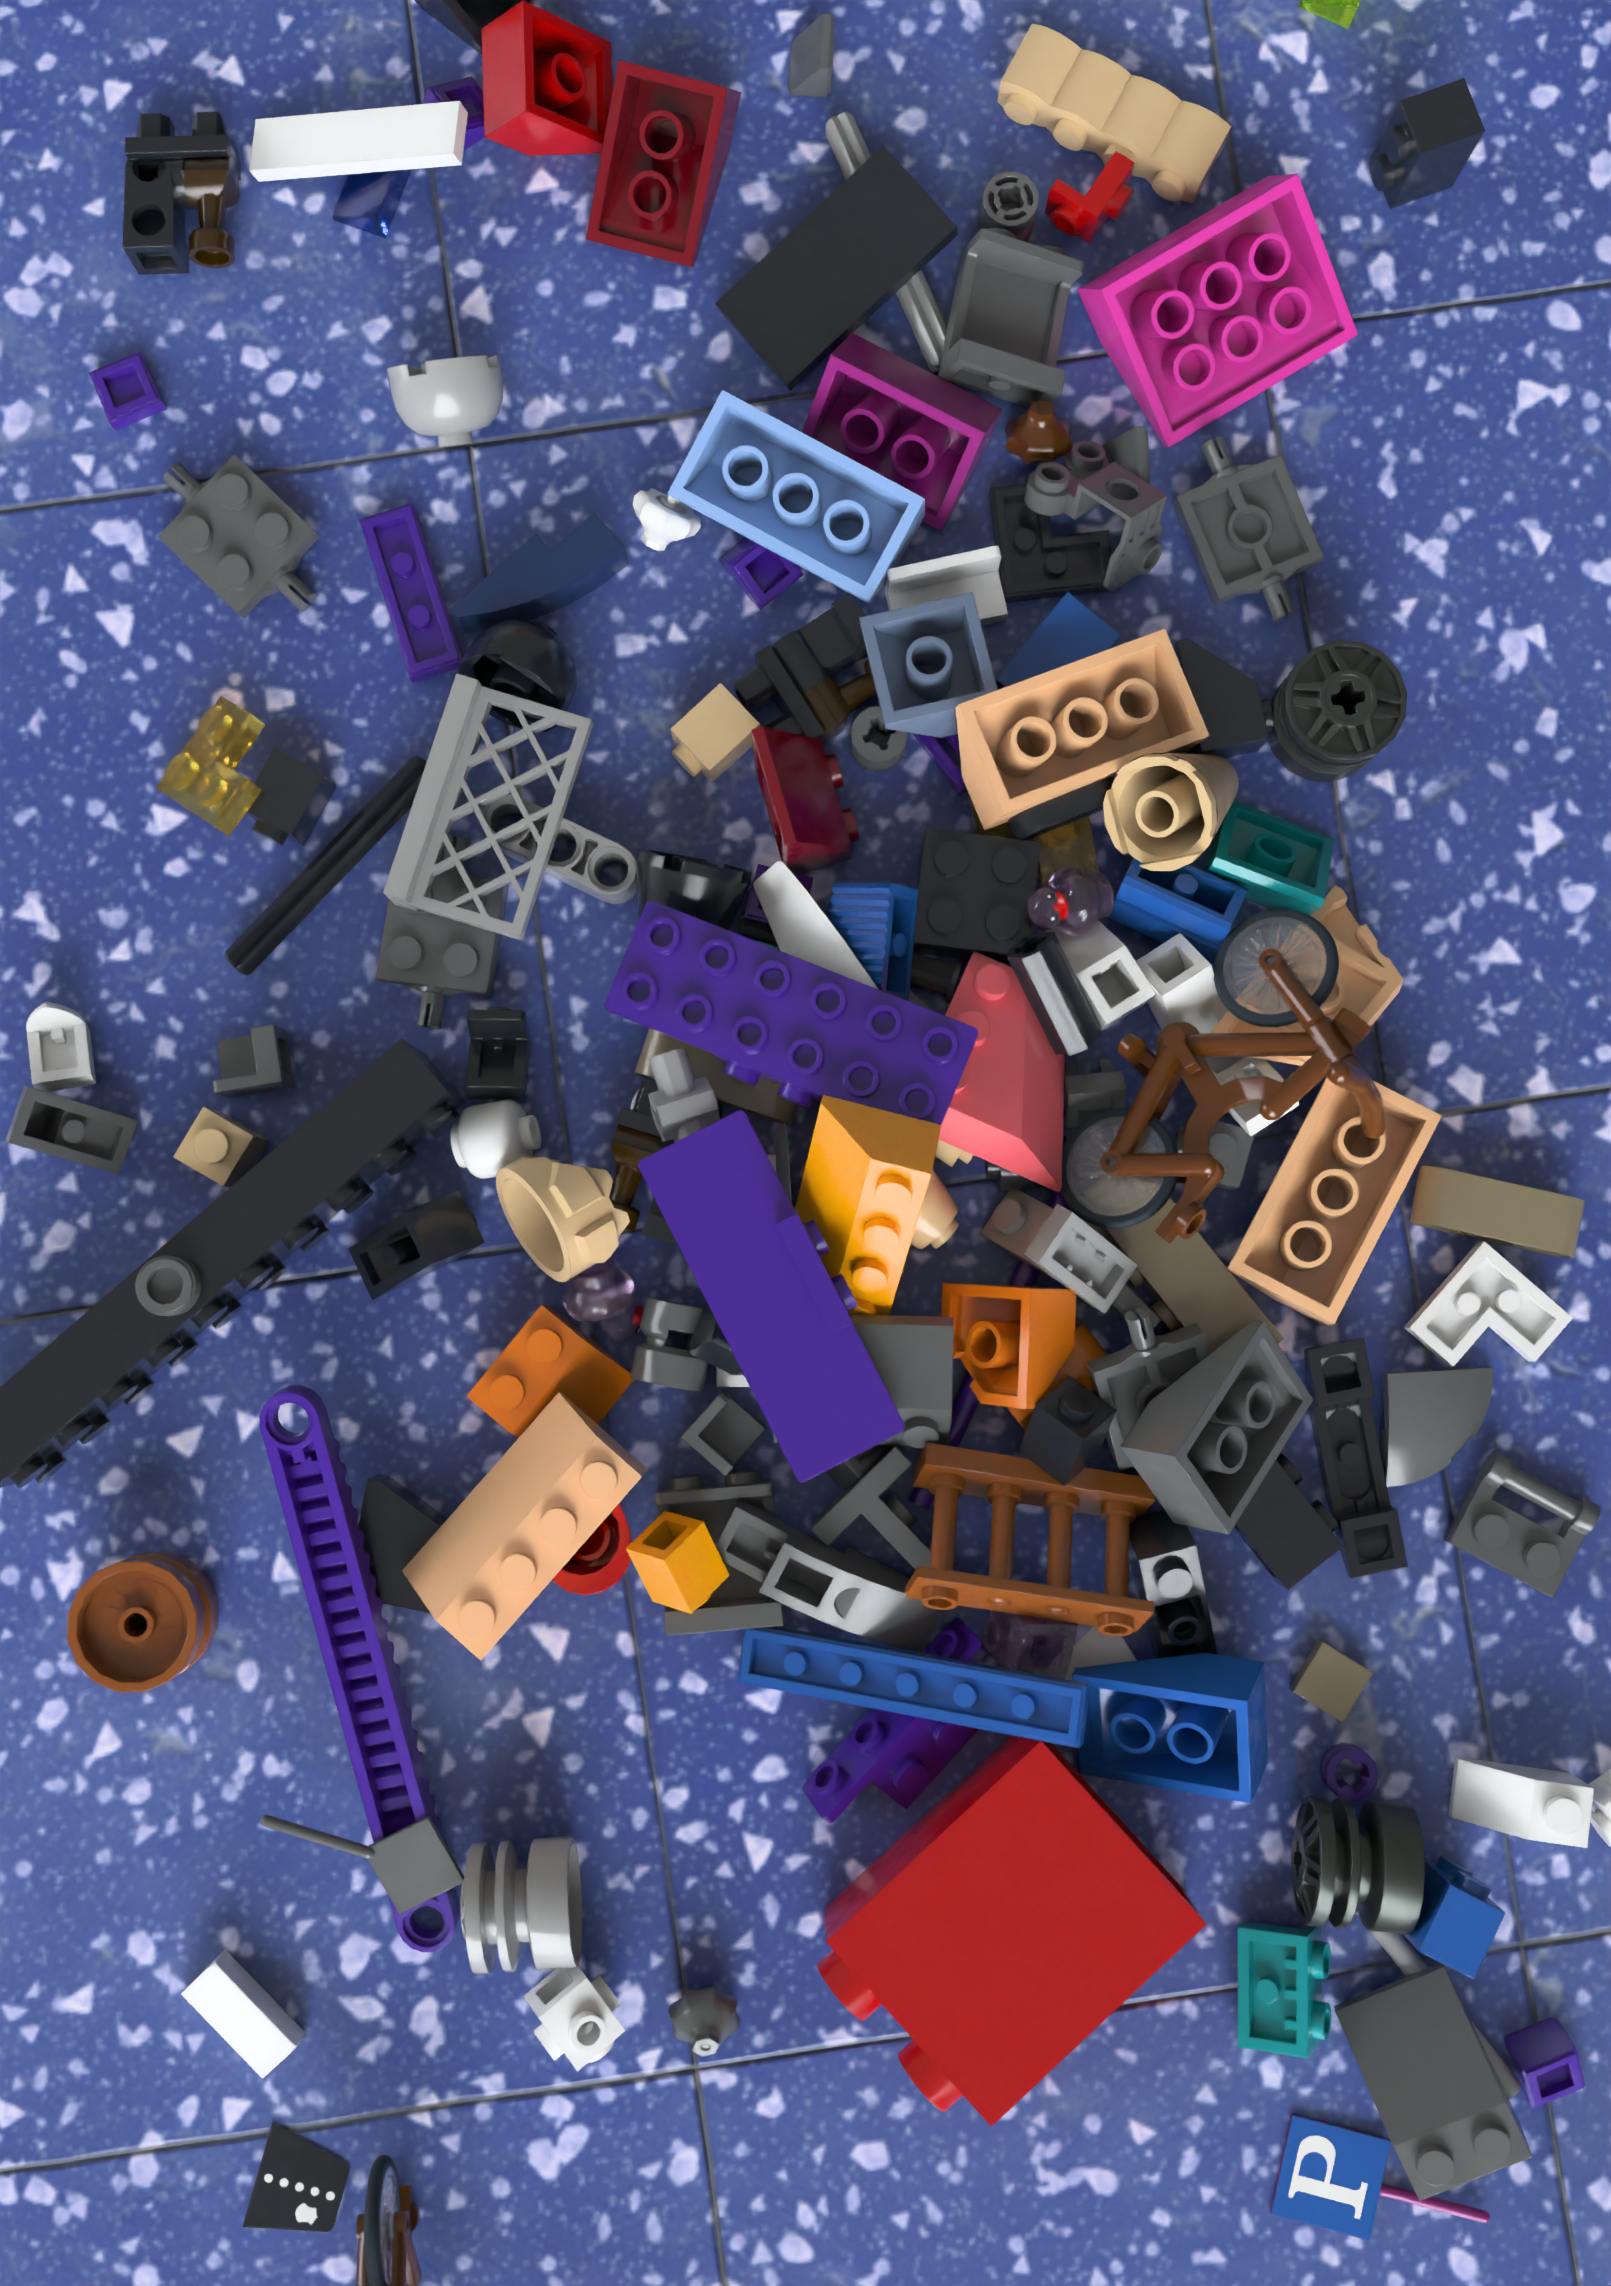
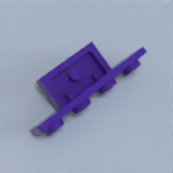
[802,1618,988,1823]

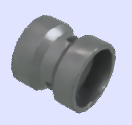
[979,171,1039,242]

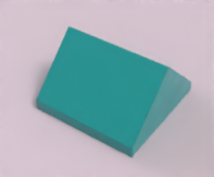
[1202,801,1335,915]

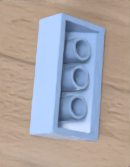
[668,390,925,604]

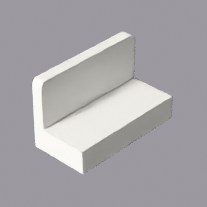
[885,545,1008,626]

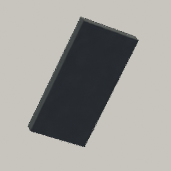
[715,146,959,391]

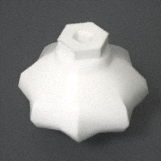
[633,488,701,551]

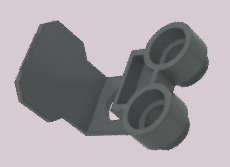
[1024,441,1167,592]

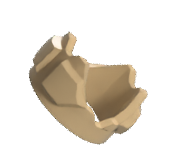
[496,1153,630,1282]

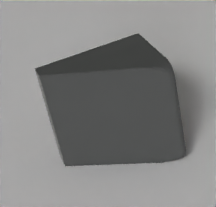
[788,13,835,98]
[1102,426,1151,500]

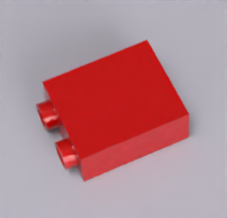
[817,1735,1207,2127]

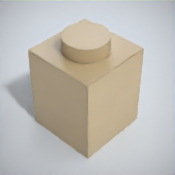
[670,683,760,783]
[173,1107,270,1188]

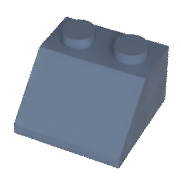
[859,592,998,738]

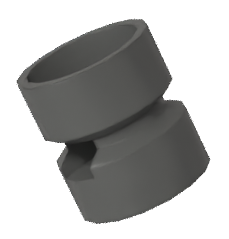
[630,1297,709,1392]

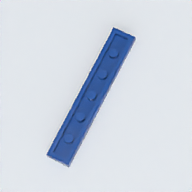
[737,1626,1090,1748]

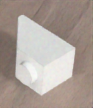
[1448,1757,1594,1848]

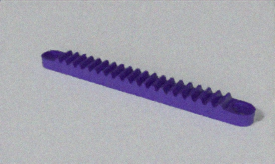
[259,1385,461,1952]

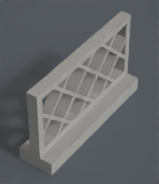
[383,673,593,941]

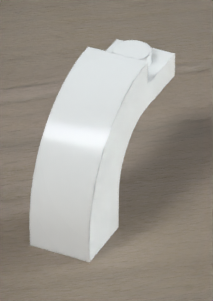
[1136,933,1299,1137]

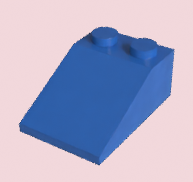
[1072,1653,1268,1804]

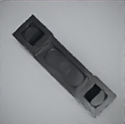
[1304,1337,1408,1578]

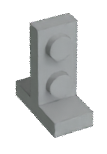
[980,1189,1138,1314]

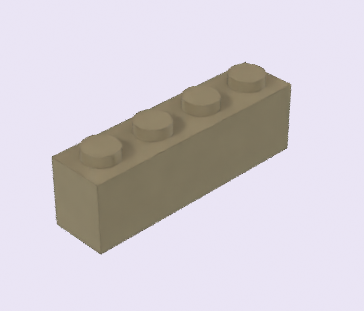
[1078,1175,1284,1355]

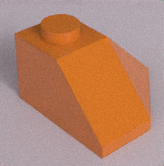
[941,1283,1076,1409]

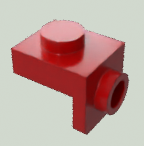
[1045,151,1135,243]

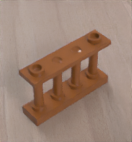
[905,1443,1155,1636]

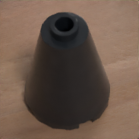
[636,849,752,931]

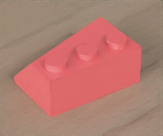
[939,951,1065,1192]

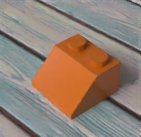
[466,1304,635,1438]

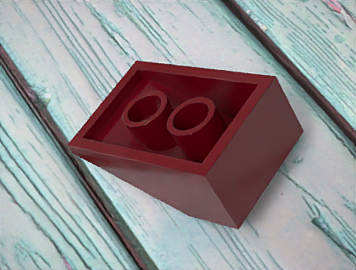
[586,60,741,267]
[751,726,860,874]

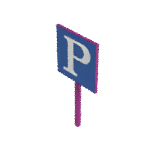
[1270,2113,1490,2241]

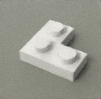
[1404,1241,1573,1367]

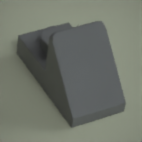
[5,1085,138,1175]

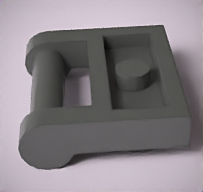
[1444,1450,1601,1598]

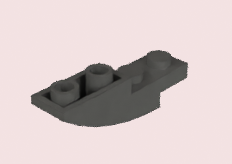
[716,1499,946,1651]

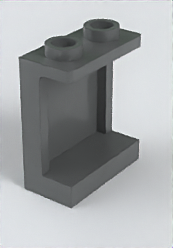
[938,228,1084,408]
[654,1470,784,1636]

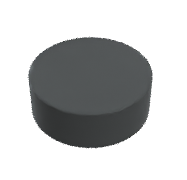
[135,1255,201,1316]

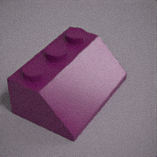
[802,333,1003,531]

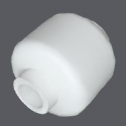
[451,1099,541,1179]

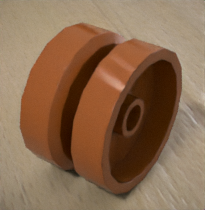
[67,1552,218,1692]

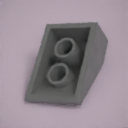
[1120,1320,1313,1535]
[1334,1963,1532,2201]

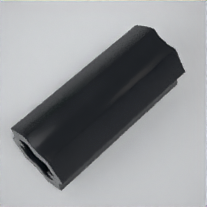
[1008,930,1102,1056]

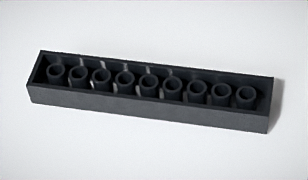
[0,1038,466,1488]

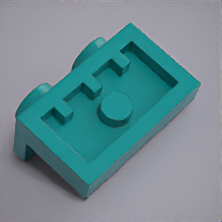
[1238,1921,1331,2058]

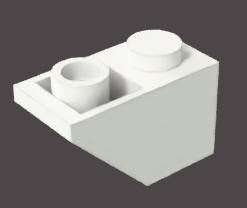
[1045,908,1156,1031]

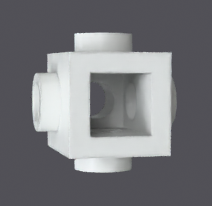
[523,1967,625,2072]

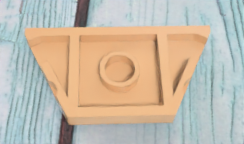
[1210,885,1404,1066]

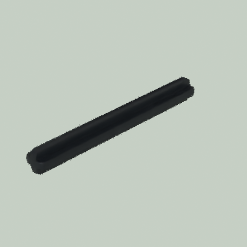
[224,755,427,976]

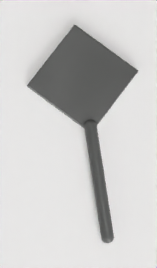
[260,1815,465,1914]

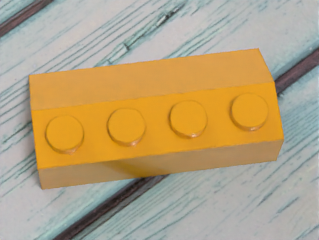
[795,1095,942,1315]

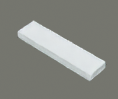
[249,101,468,182]

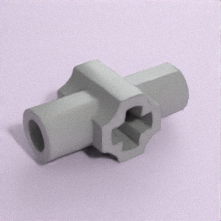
[648,1047,720,1142]

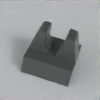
[1064,1059,1126,1128]

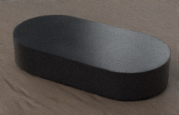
[1008,777,1115,840]

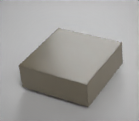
[1289,1639,1373,1723]

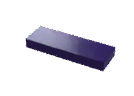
[359,503,463,683]

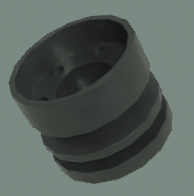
[1268,640,1407,782]
[1291,1795,1425,1934]

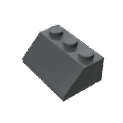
[773,1314,954,1448]

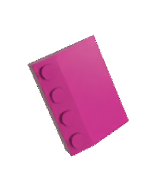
[1077,174,1358,448]

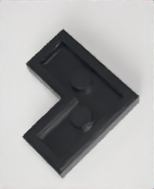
[989,484,1112,603]

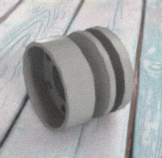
[460,1836,582,1975]

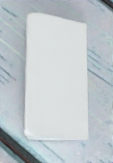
[181,1950,306,2079]

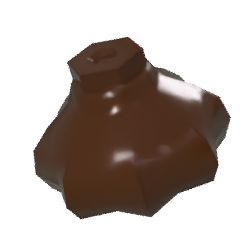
[1005,400,1072,464]

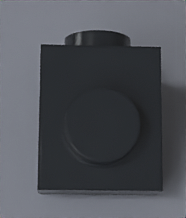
[465,1007,531,1100]

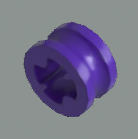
[1319,1743,1378,1802]

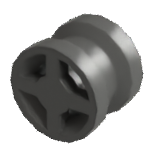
[850,706,908,772]

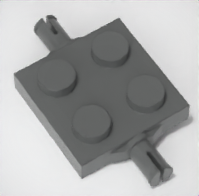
[1173,436,1324,623]
[158,454,320,619]
[376,835,509,1029]
[1086,1307,1209,1471]

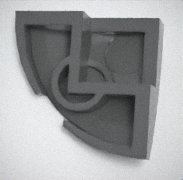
[1379,1367,1493,1487]

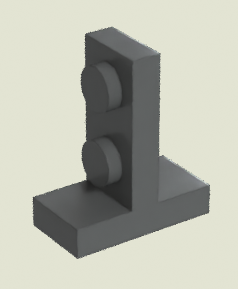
[811,1445,958,1570]

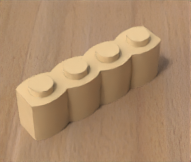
[997,24,1231,203]

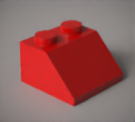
[482,0,612,156]

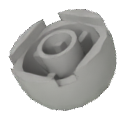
[387,355,503,447]

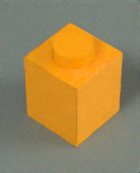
[626,1511,729,1614]

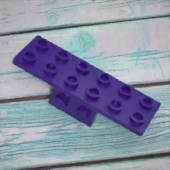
[604,901,978,1125]
[638,1110,905,1483]

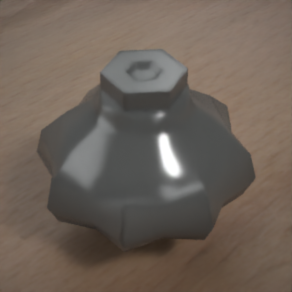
[668,1986,741,2057]

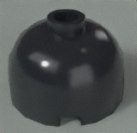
[458,620,577,732]

